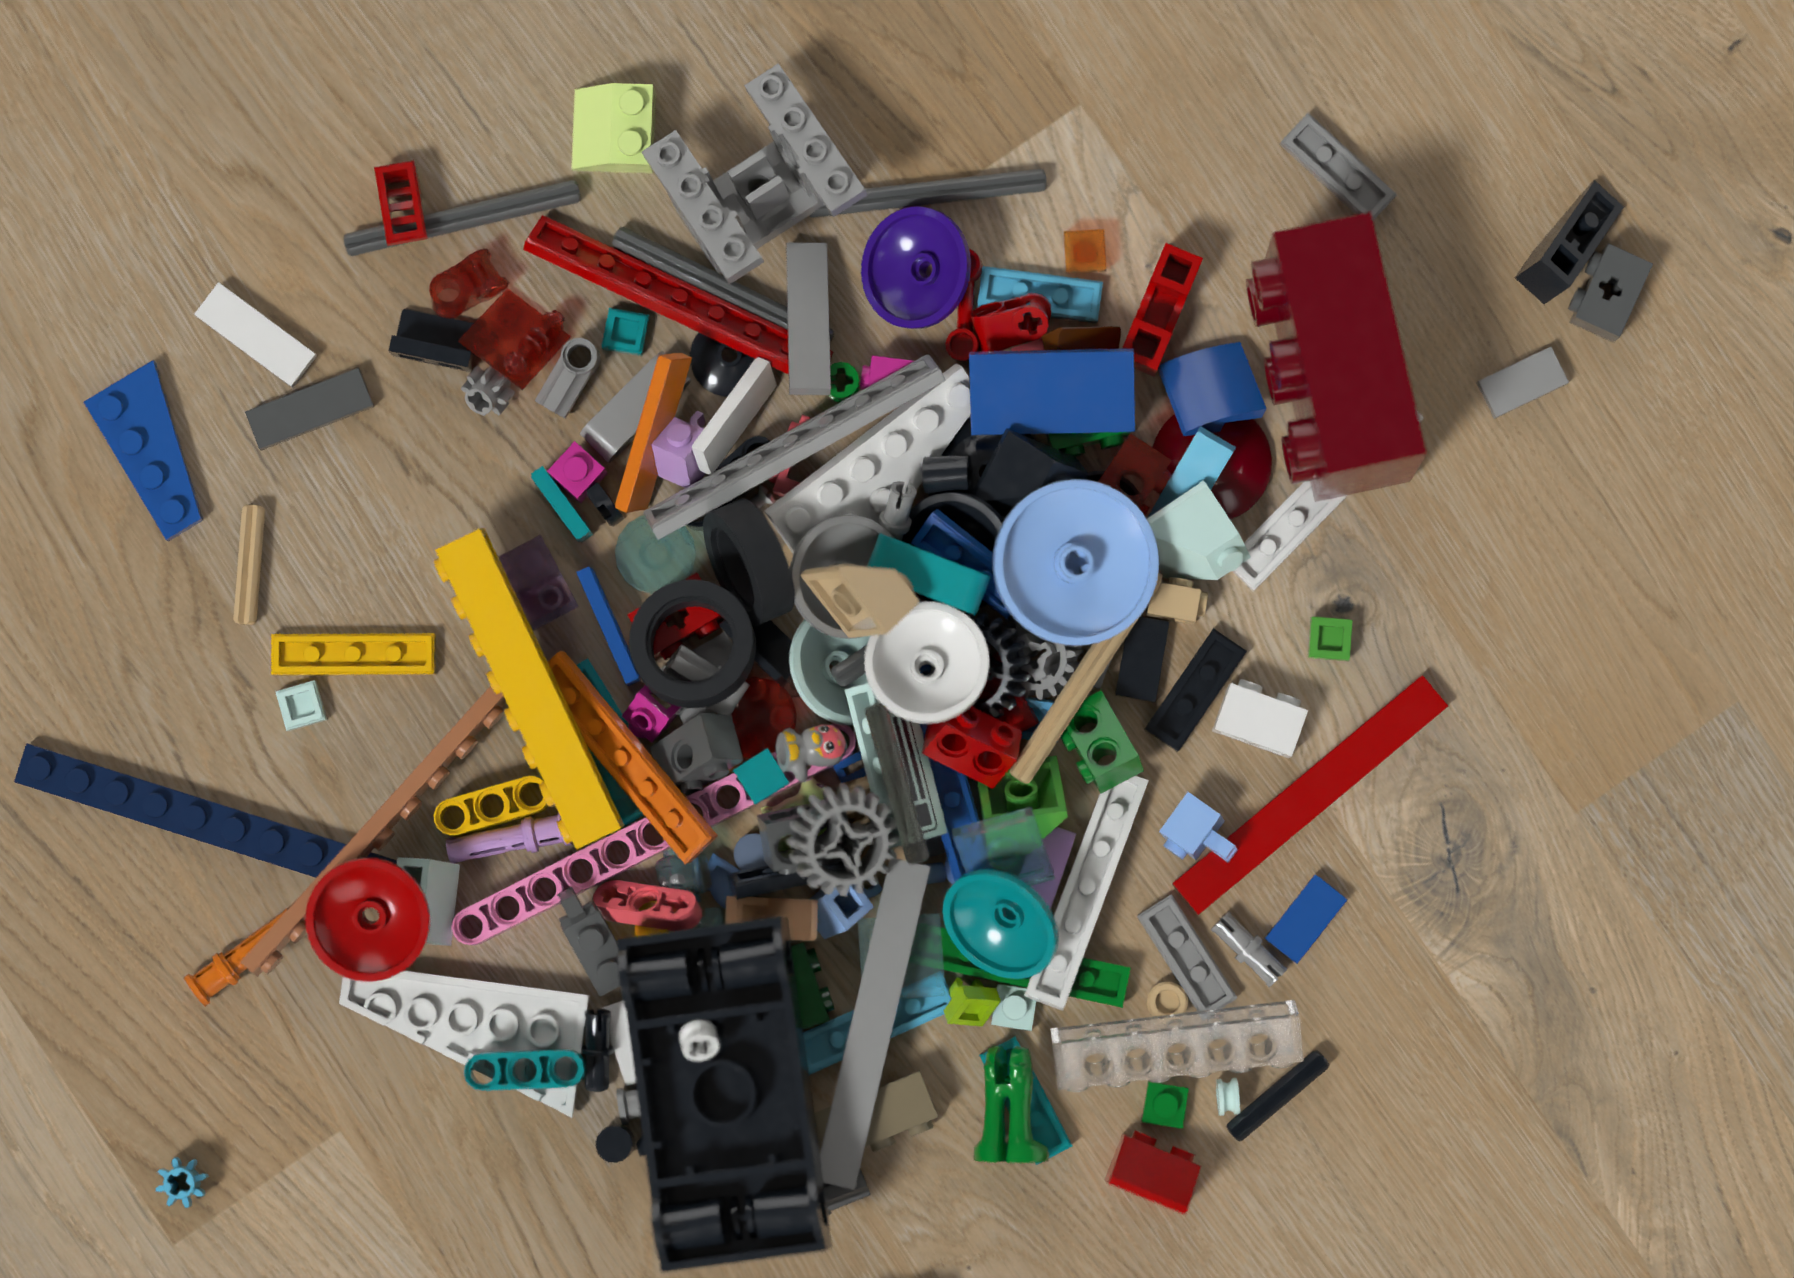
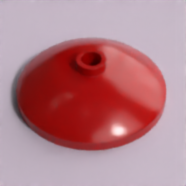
[305,858,430,982]

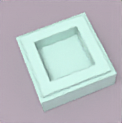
[275,680,327,731]

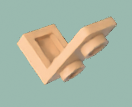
[725,896,818,941]

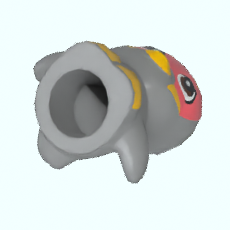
[776,724,846,782]

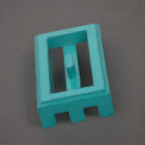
[531,466,593,543]

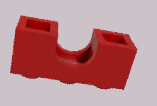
[1122,243,1203,377]

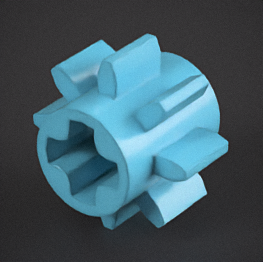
[156,1157,209,1208]

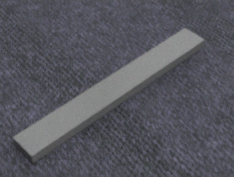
[643,355,946,540]
[820,859,930,1190]

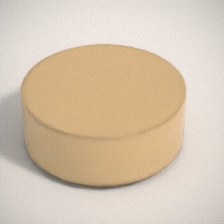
[1146,982,1188,1023]

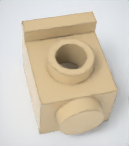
[1145,574,1208,625]

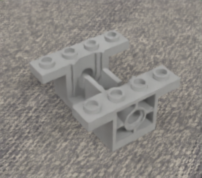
[642,63,867,284]

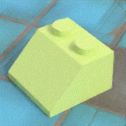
[572,83,656,173]

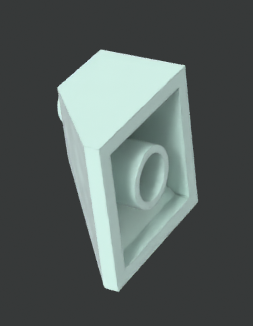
[1147,481,1251,580]

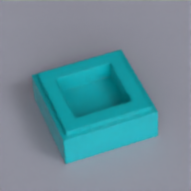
[601,308,649,356]
[733,748,790,805]

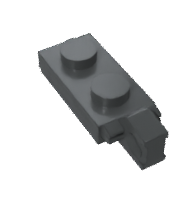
[557,886,620,997]

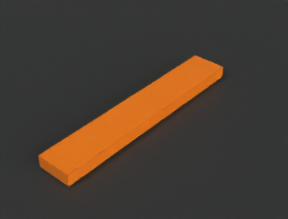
[548,651,718,864]

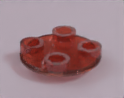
[716,677,797,758]

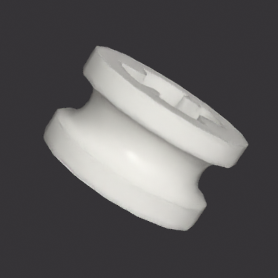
[679,1020,719,1061]

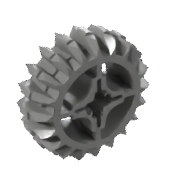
[787,784,900,896]

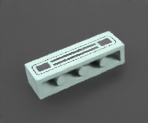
[844,683,948,848]

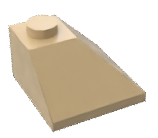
[800,565,920,638]

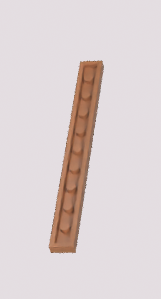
[241,686,506,977]

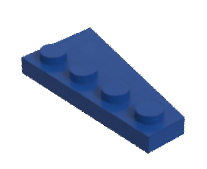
[84,360,203,541]

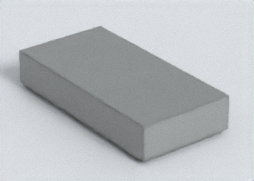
[1477,347,1569,419]

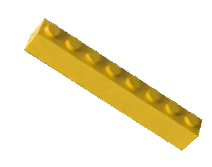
[433,528,625,849]

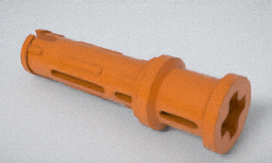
[184,908,288,1007]

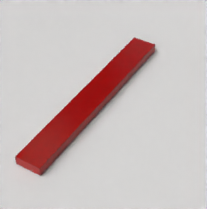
[523,215,834,375]
[1172,675,1448,915]

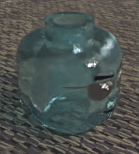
[655,849,712,903]

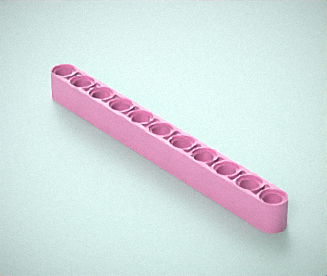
[452,723,856,945]

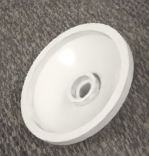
[865,602,989,724]

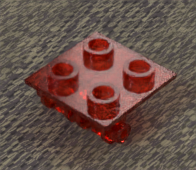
[458,288,571,390]

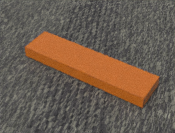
[615,353,692,513]

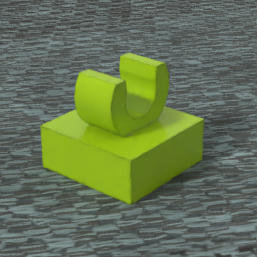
[943,977,1001,1027]

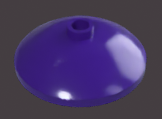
[861,207,971,329]

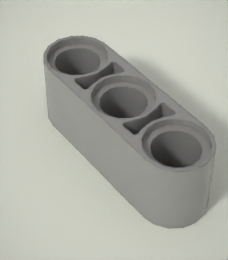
[580,351,692,463]

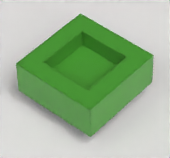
[1308,617,1353,661]

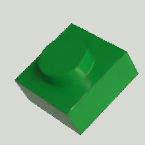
[1141,1081,1189,1129]

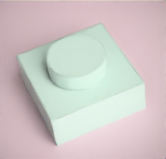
[991,984,1036,1031]

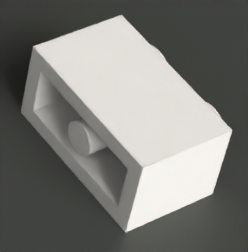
[1212,679,1308,759]

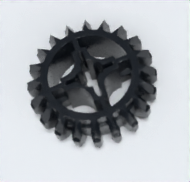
[921,612,1031,719]

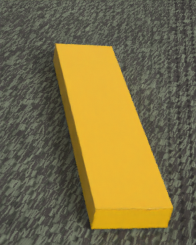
[271,633,436,676]

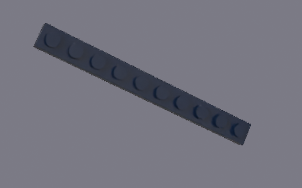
[14,743,397,878]

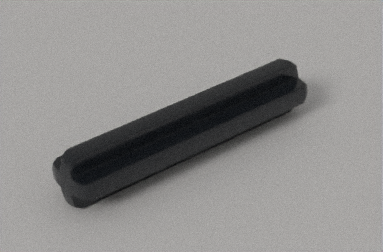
[1226,1050,1330,1142]

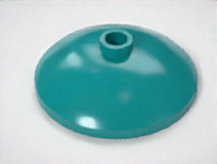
[943,869,1058,979]

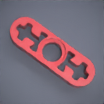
[593,880,702,931]

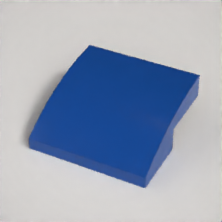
[1158,342,1267,436]

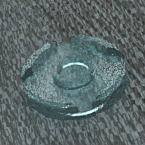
[615,515,696,594]

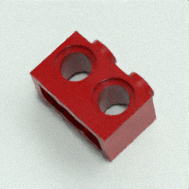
[922,706,1022,789]

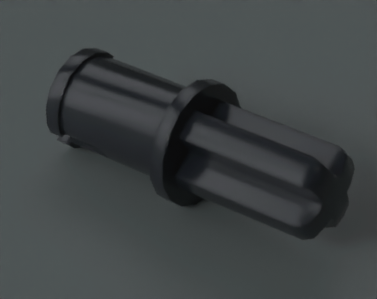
[581,1009,614,1092]

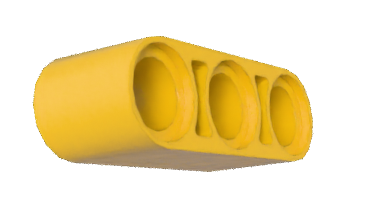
[434,776,549,836]

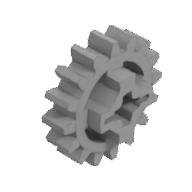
[1002,619,1083,700]

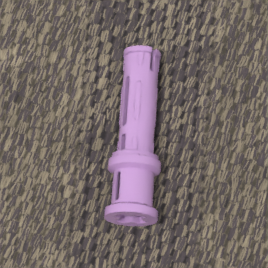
[446,812,573,863]

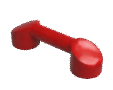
[945,249,982,362]

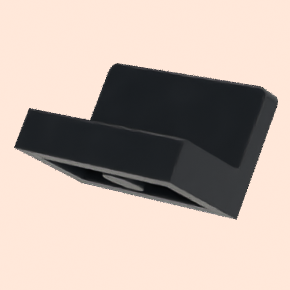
[388,309,481,373]
[719,619,792,688]

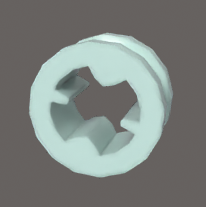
[1216,1078,1240,1116]

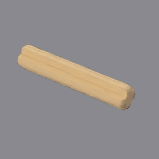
[233,505,265,625]

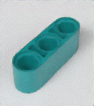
[867,533,991,615]
[464,1049,587,1091]

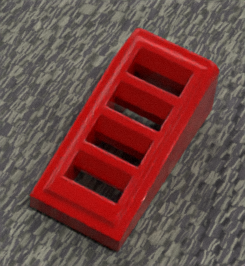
[374,160,428,246]

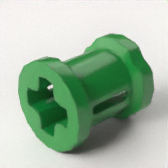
[828,362,860,403]

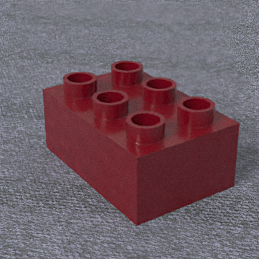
[1246,212,1427,502]

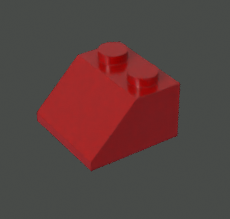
[1104,1130,1201,1215]

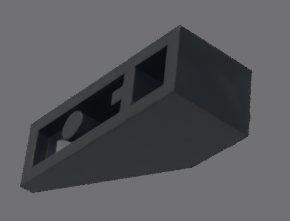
[1515,180,1624,304]

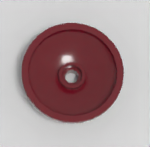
[1150,414,1272,520]

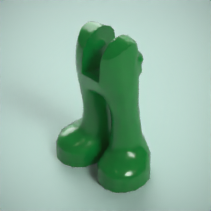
[973,1046,1049,1163]

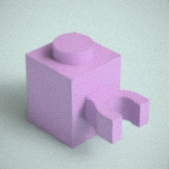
[651,411,706,488]

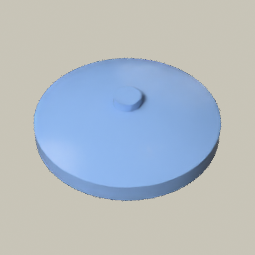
[993,480,1159,646]

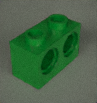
[1060,690,1144,794]

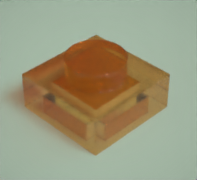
[1063,229,1107,274]

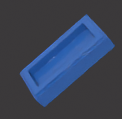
[1264,874,1348,964]

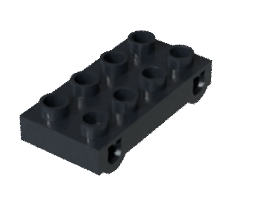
[617,916,832,1273]

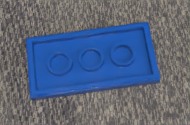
[969,348,1135,435]

